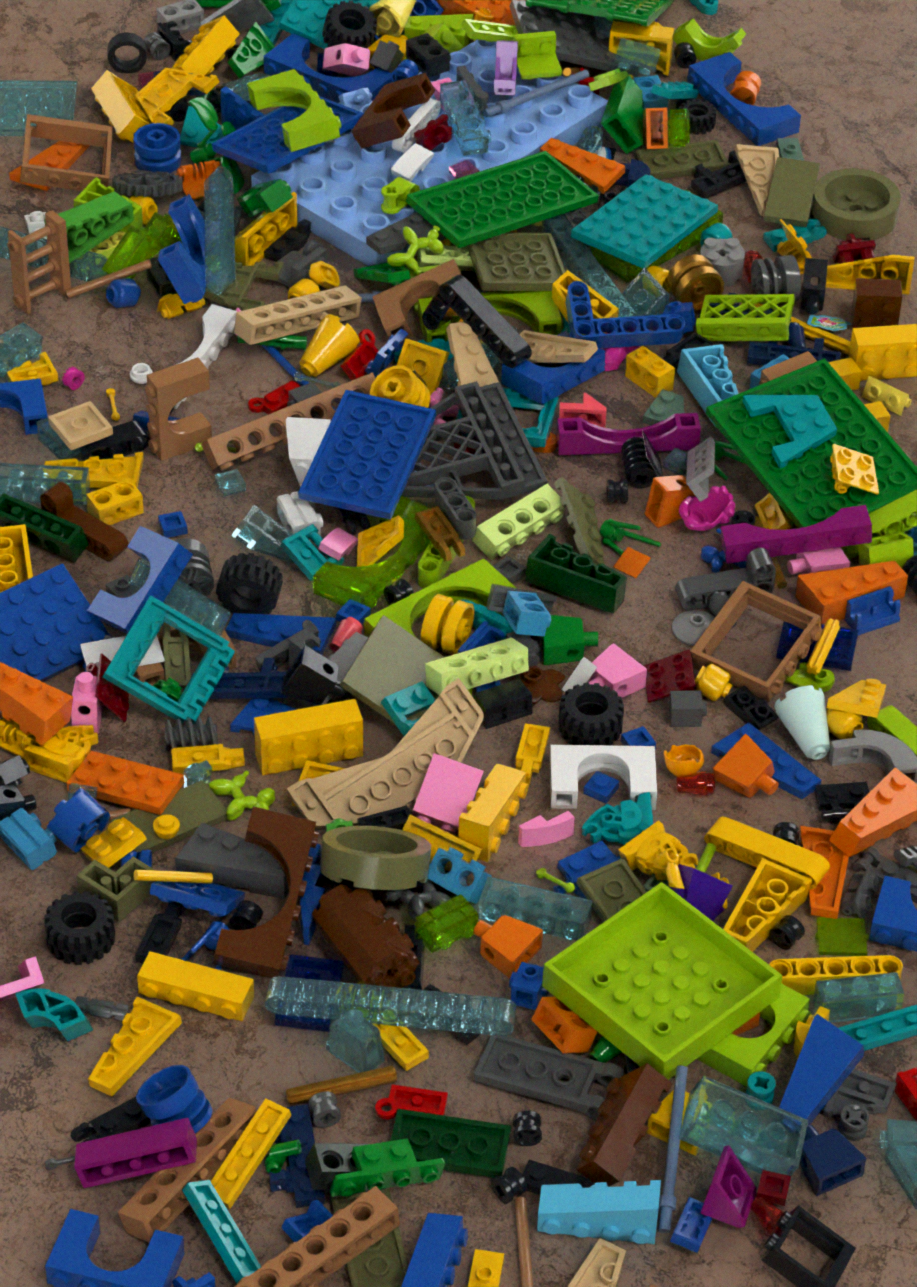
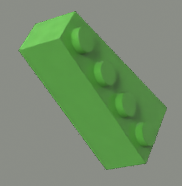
[44,191,134,263]

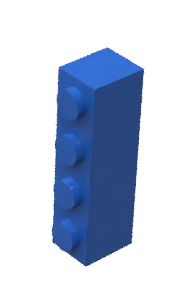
[401,1213,468,1287]

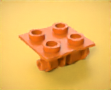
[175,160,229,199]

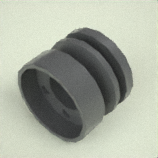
[751,255,801,305]
[166,538,214,605]

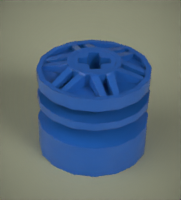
[136,1065,213,1134]

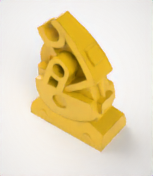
[24,725,98,783]
[618,820,698,880]

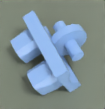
[338,87,373,111]

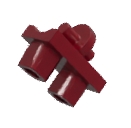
[414,114,453,151]
[832,233,876,264]

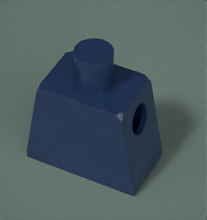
[798,1125,866,1196]

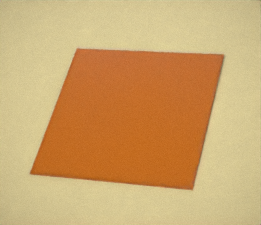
[613,547,651,578]

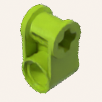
[381,177,420,214]

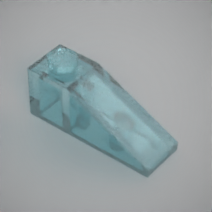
[232,505,295,564]
[879,1119,917,1209]

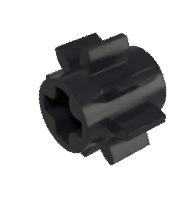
[206,86,224,113]

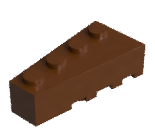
[576,1063,672,1187]

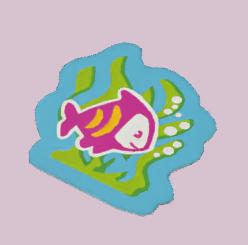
[807,315,852,331]

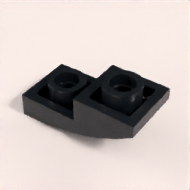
[723,686,779,730]

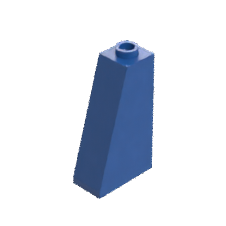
[779,1014,864,1132]

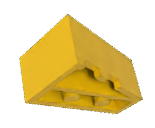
[609,21,674,76]
[552,270,619,335]

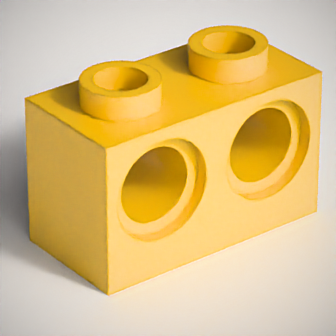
[625,346,675,398]
[86,478,144,525]

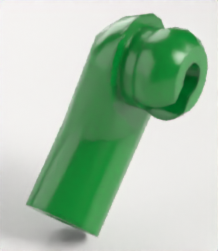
[264,1139,302,1174]

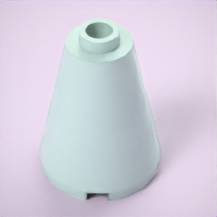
[774,685,830,760]

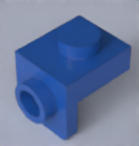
[281,1200,333,1242]

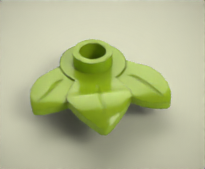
[785,662,835,692]

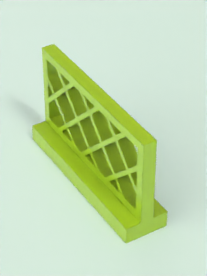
[696,294,795,341]

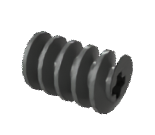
[165,717,218,751]

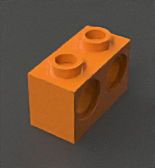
[531,997,597,1054]

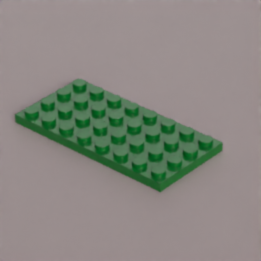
[406,151,599,248]

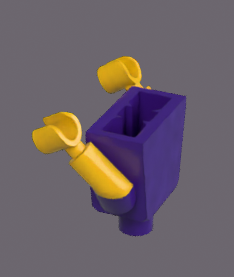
[657,850,733,922]

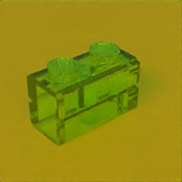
[668,109,690,147]
[415,895,479,953]

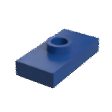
[670,1197,713,1253]

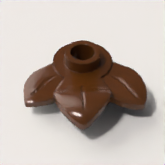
[520,666,566,704]

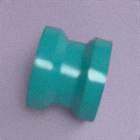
[746,1071,776,1108]

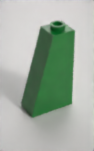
[601,75,644,154]

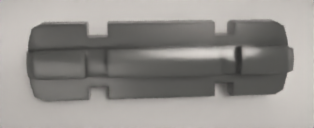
[75,996,129,1021]

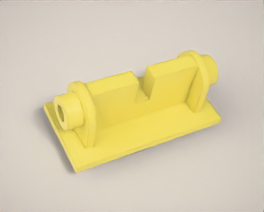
[861,376,912,416]

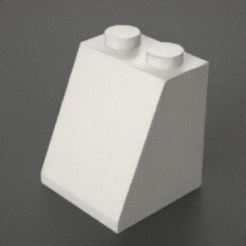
[286,417,331,487]

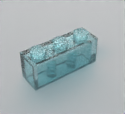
[813,972,904,1023]

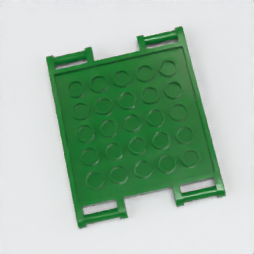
[526,0,674,27]

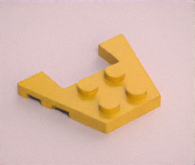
[136,68,220,126]

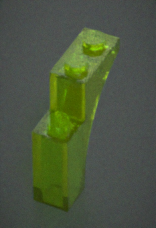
[101,212,183,279]

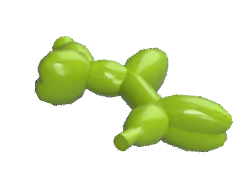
[387,226,444,275]
[209,770,275,821]

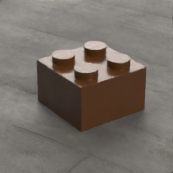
[851,278,902,328]

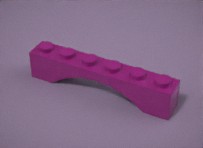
[556,413,701,455]
[721,505,872,564]

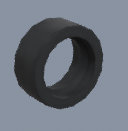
[107,32,147,73]

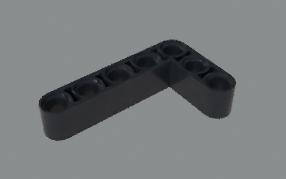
[422,275,532,368]

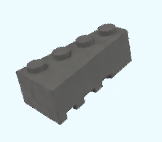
[175,823,288,899]

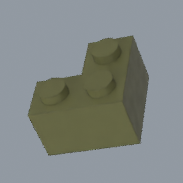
[76,856,155,923]

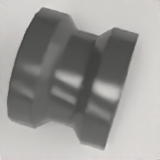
[308,1091,341,1128]
[838,1104,869,1141]

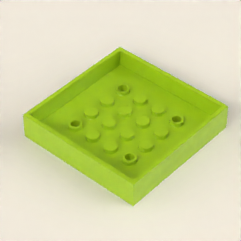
[542,882,783,1080]

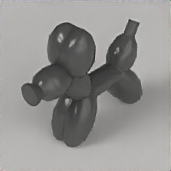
[381,879,454,921]

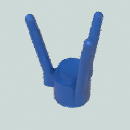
[181,921,230,970]

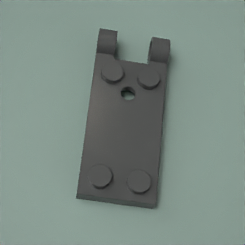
[474,1032,624,1121]

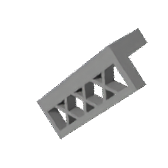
[686,436,715,502]

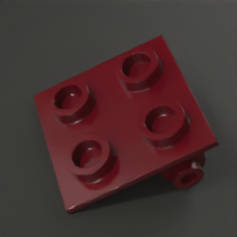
[643,649,696,703]
[86,653,129,722]

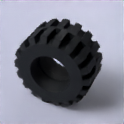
[322,1,377,48]
[216,553,283,614]
[558,683,624,746]
[44,891,115,965]

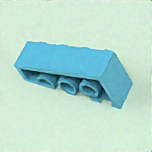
[677,344,739,427]
[537,1180,661,1244]

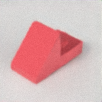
[559,392,606,428]

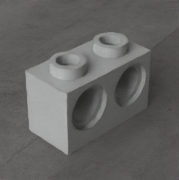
[156,0,204,34]

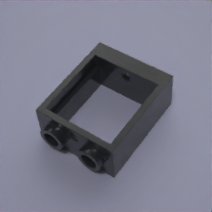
[761,1205,856,1287]

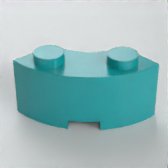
[15,988,93,1041]

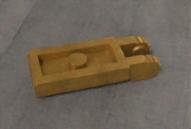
[415,506,465,562]

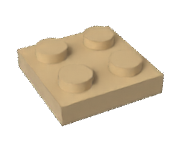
[48,401,113,450]

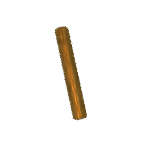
[286,1066,397,1105]

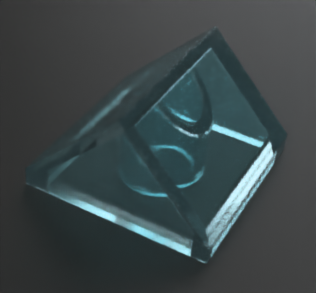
[615,268,669,317]

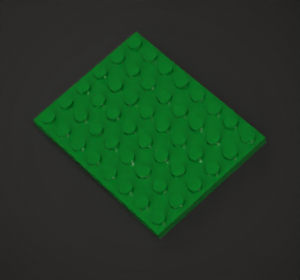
[706,358,917,528]

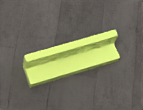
[416,245,476,272]

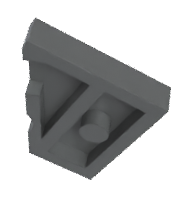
[824,1069,896,1117]

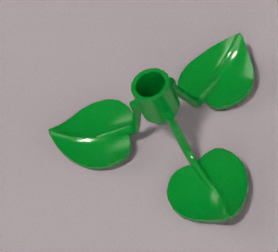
[188,97,245,195]

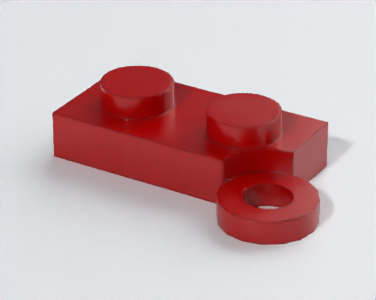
[340,329,378,381]
[248,380,301,414]
[375,1084,448,1119]

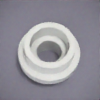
[130,363,153,384]

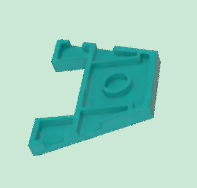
[743,395,837,468]

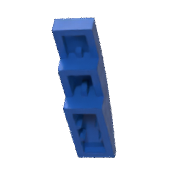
[300,844,325,946]

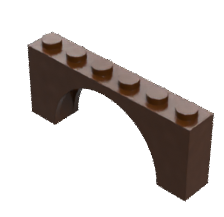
[213,806,319,979]

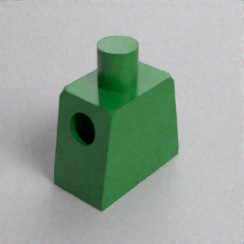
[541,615,598,665]

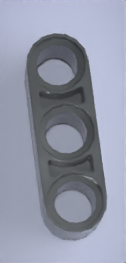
[434,477,476,540]

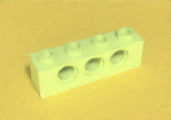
[472,484,565,560]
[425,638,529,695]

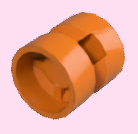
[730,71,761,105]

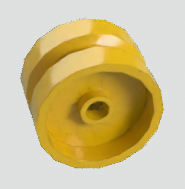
[370,365,431,408]
[421,594,474,655]

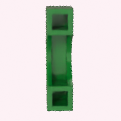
[236,179,293,217]

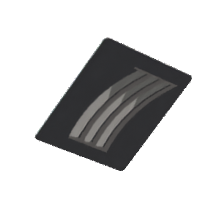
[642,429,664,477]

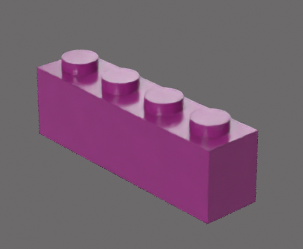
[74,1118,197,1188]

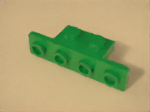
[330,1138,445,1197]

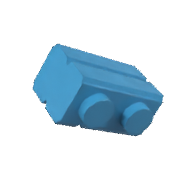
[0,808,57,870]

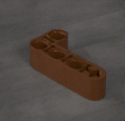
[40,481,129,562]

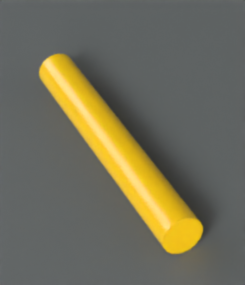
[134,870,213,884]

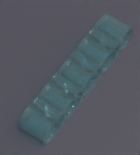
[129,558,231,637]

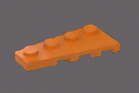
[540,138,625,194]
[9,141,90,191]
[800,826,849,919]

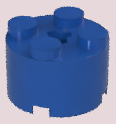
[47,788,110,853]

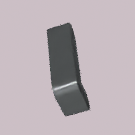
[675,548,776,610]

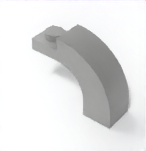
[829,730,917,784]

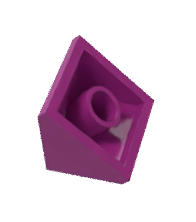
[700,1145,757,1228]

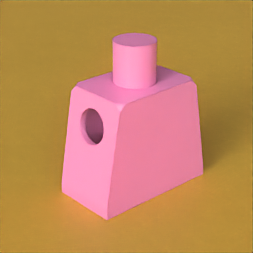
[323,43,370,77]
[787,547,850,575]
[588,643,647,698]
[71,672,104,734]

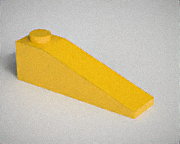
[826,255,915,295]

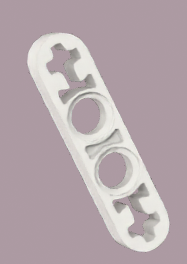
[392,98,441,153]

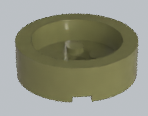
[811,168,901,240]
[320,826,431,890]

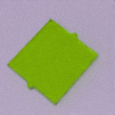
[815,917,869,956]

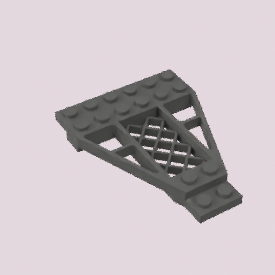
[401,381,547,500]

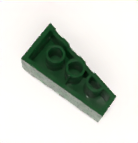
[525,533,627,614]

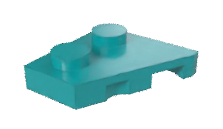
[180,106,224,147]

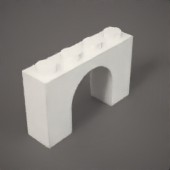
[550,745,657,810]

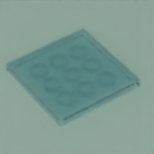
[0,80,78,136]

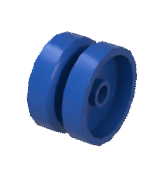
[133,123,182,173]

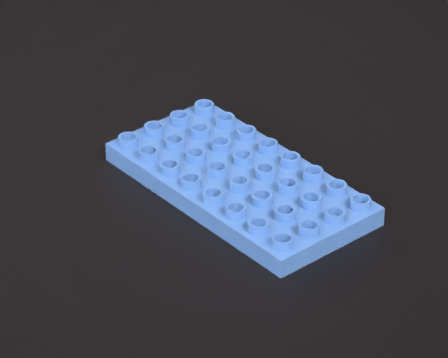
[251,39,608,266]

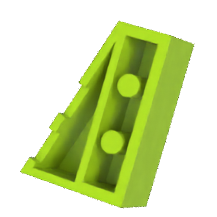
[404,14,474,47]
[73,177,143,239]

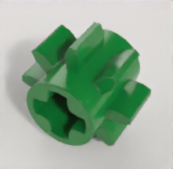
[153,677,182,702]

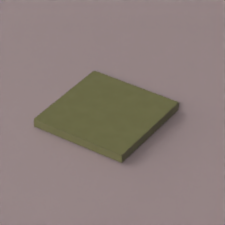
[467,233,566,291]
[339,615,444,725]

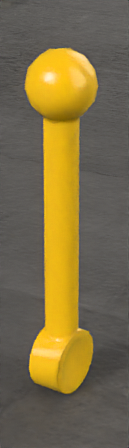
[106,388,120,421]

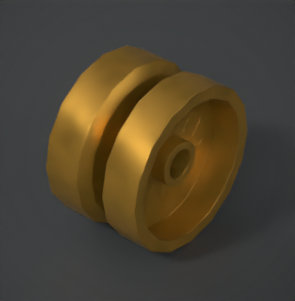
[666,254,724,313]

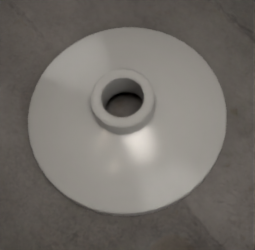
[672,610,715,646]

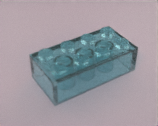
[679,1075,808,1176]

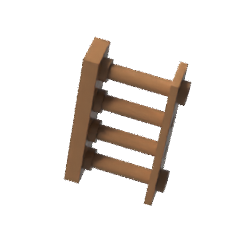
[7,210,71,314]

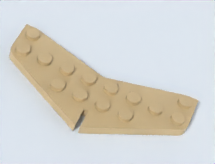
[286,678,484,829]

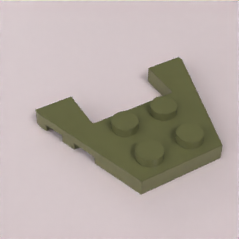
[203,262,284,311]

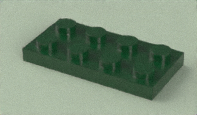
[391,1109,512,1178]

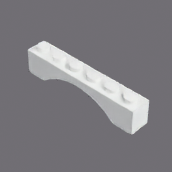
[174,304,237,409]

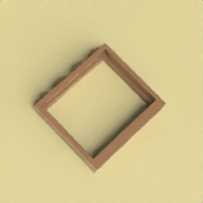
[20,114,113,191]
[690,581,823,702]

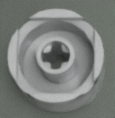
[700,238,745,287]

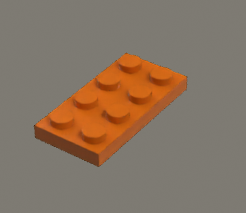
[66,751,185,815]

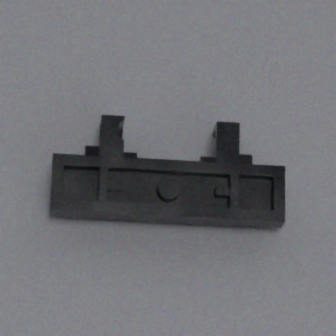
[691,150,747,198]

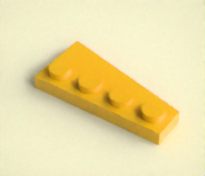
[41,452,144,488]
[88,997,182,1096]

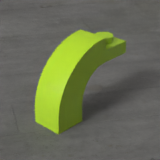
[673,18,746,61]

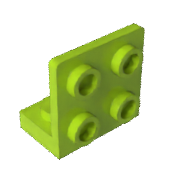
[513,31,562,80]

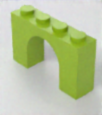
[697,984,811,1087]

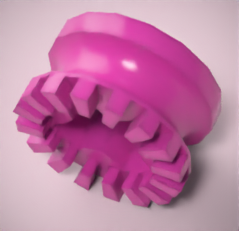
[61,366,85,390]

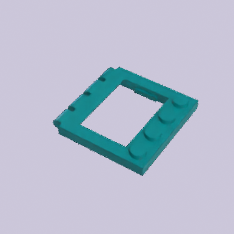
[456,388,559,448]
[102,595,235,724]

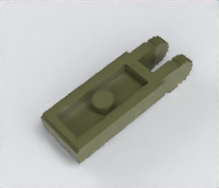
[162,622,191,688]

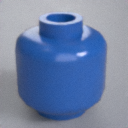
[106,278,141,308]

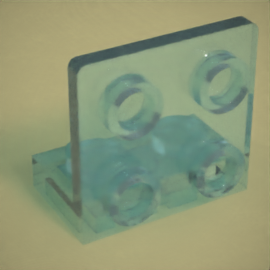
[614,38,661,76]

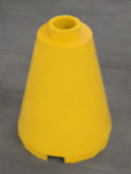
[299,314,360,377]

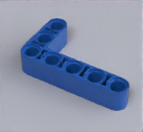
[565,281,685,348]

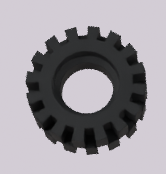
[678,99,717,135]

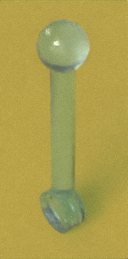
[294,372,341,388]

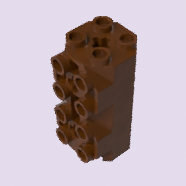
[312,884,420,1000]

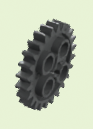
[112,170,183,197]

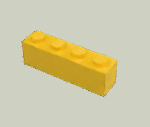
[137,951,254,1022]

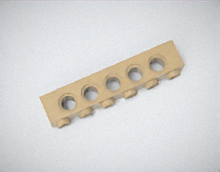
[234,285,362,345]

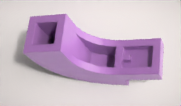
[494,40,518,96]

